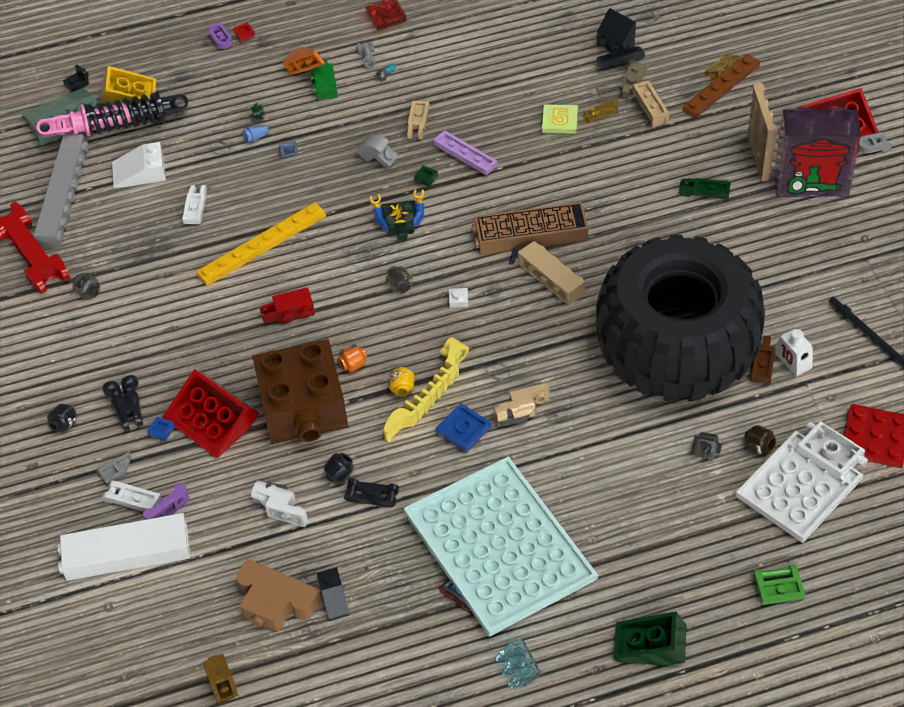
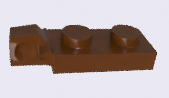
[751,335,775,384]

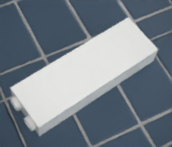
[58,513,191,581]

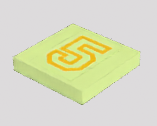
[542,104,578,134]

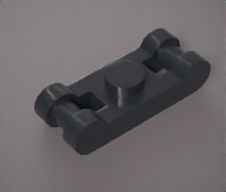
[344,478,399,507]

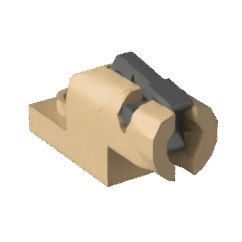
[493,383,550,427]

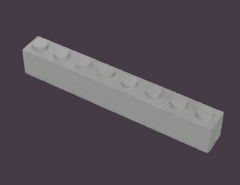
[34,134,89,248]

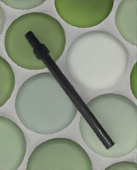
[829,296,904,368]

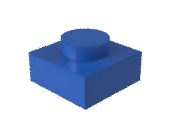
[147,416,175,441]

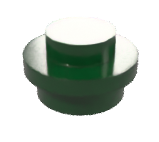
[251,103,265,120]

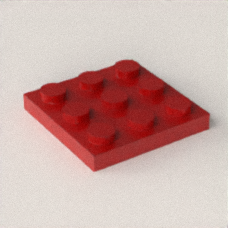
[842,404,904,468]

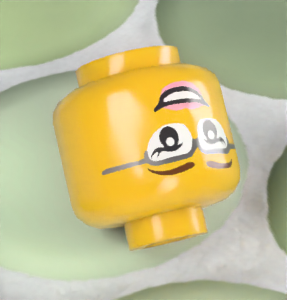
[389,367,415,397]

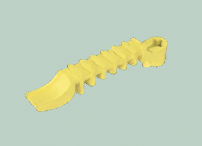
[383,337,469,443]

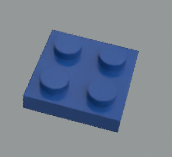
[436,403,492,452]

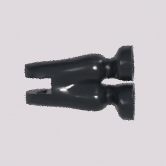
[102,375,143,431]

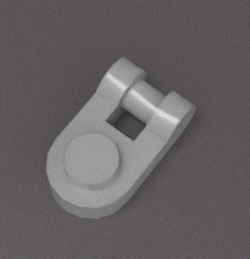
[858,132,892,153]

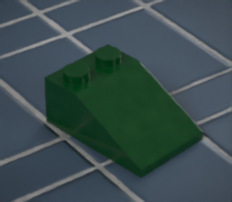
[614,611,687,666]

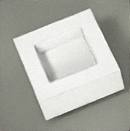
[449,288,468,308]

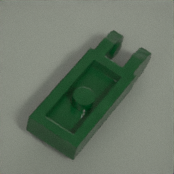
[679,178,731,199]

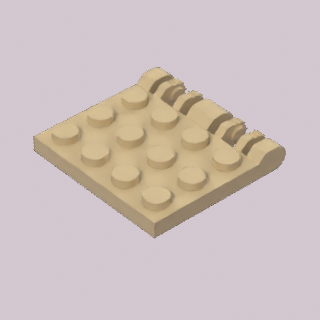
[747,83,778,181]

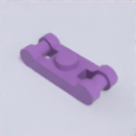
[143,483,190,520]

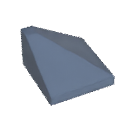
[279,140,298,158]

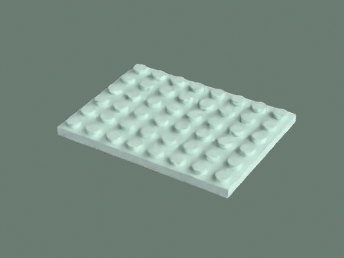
[403,456,598,637]

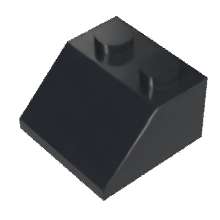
[597,8,636,52]

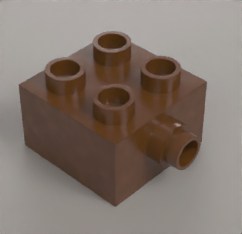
[252,339,349,444]

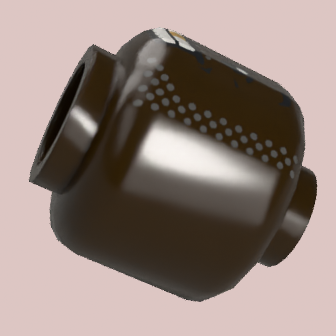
[744,425,776,454]

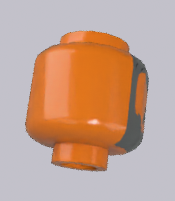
[337,344,367,372]

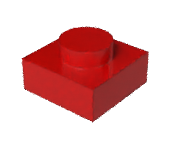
[233,22,255,42]

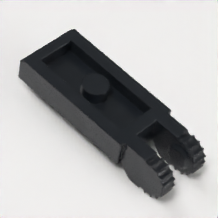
[596,46,645,69]

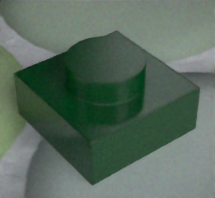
[414,165,438,187]

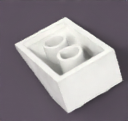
[112,142,166,189]

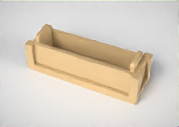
[632,80,669,128]

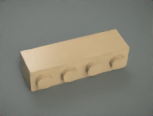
[518,241,585,305]

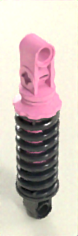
[37,91,188,137]

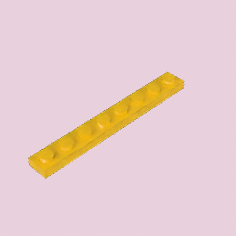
[196,202,326,286]

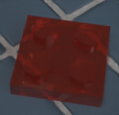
[365,0,407,31]

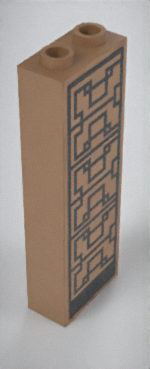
[472,202,588,255]

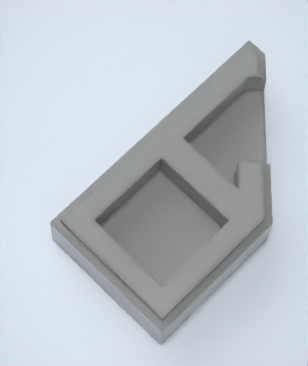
[97,452,132,487]

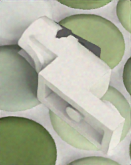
[251,481,308,528]

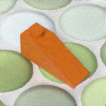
[282,47,325,75]

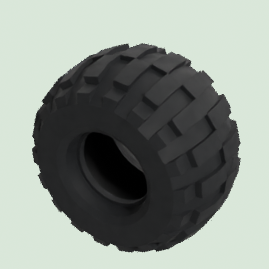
[596,235,765,402]

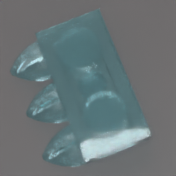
[496,637,542,688]

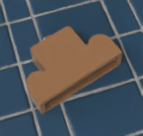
[236,558,322,632]

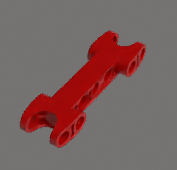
[0,202,70,294]

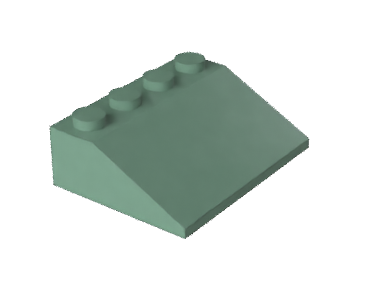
[22,88,98,145]

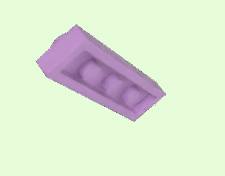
[433,130,498,175]

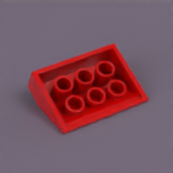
[792,88,879,145]
[162,369,259,458]

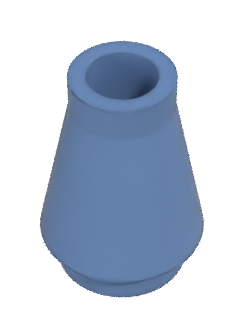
[242,125,269,143]

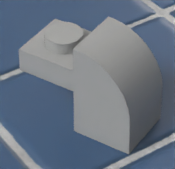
[355,134,399,169]

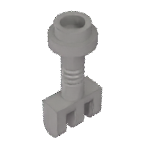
[357,41,376,68]

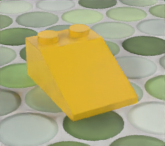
[100,66,157,105]

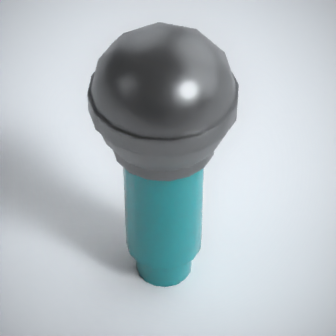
[376,63,396,81]

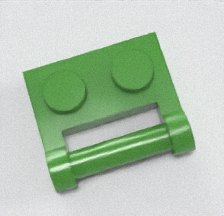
[753,564,805,605]

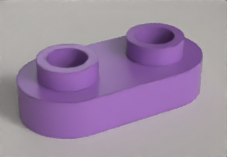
[209,24,232,49]

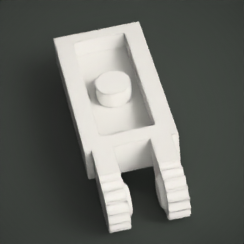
[182,185,207,224]

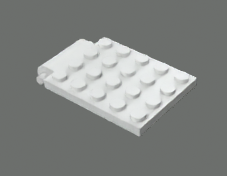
[736,421,868,543]

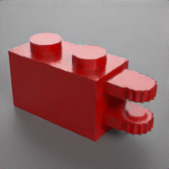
[260,287,315,324]

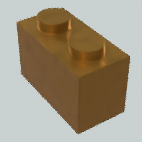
[202,654,239,704]

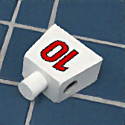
[775,329,813,377]

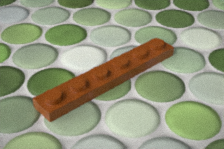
[682,54,760,119]

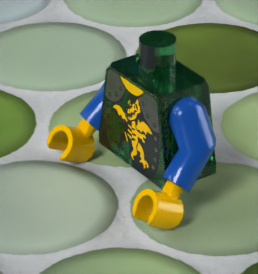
[370,189,425,241]

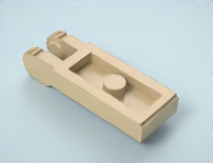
[407,101,430,140]

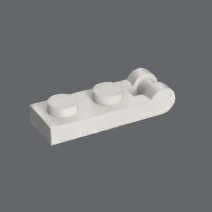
[102,481,161,512]

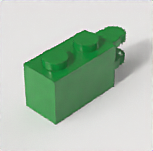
[310,59,338,101]

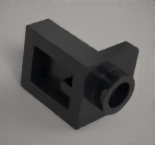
[63,64,90,92]

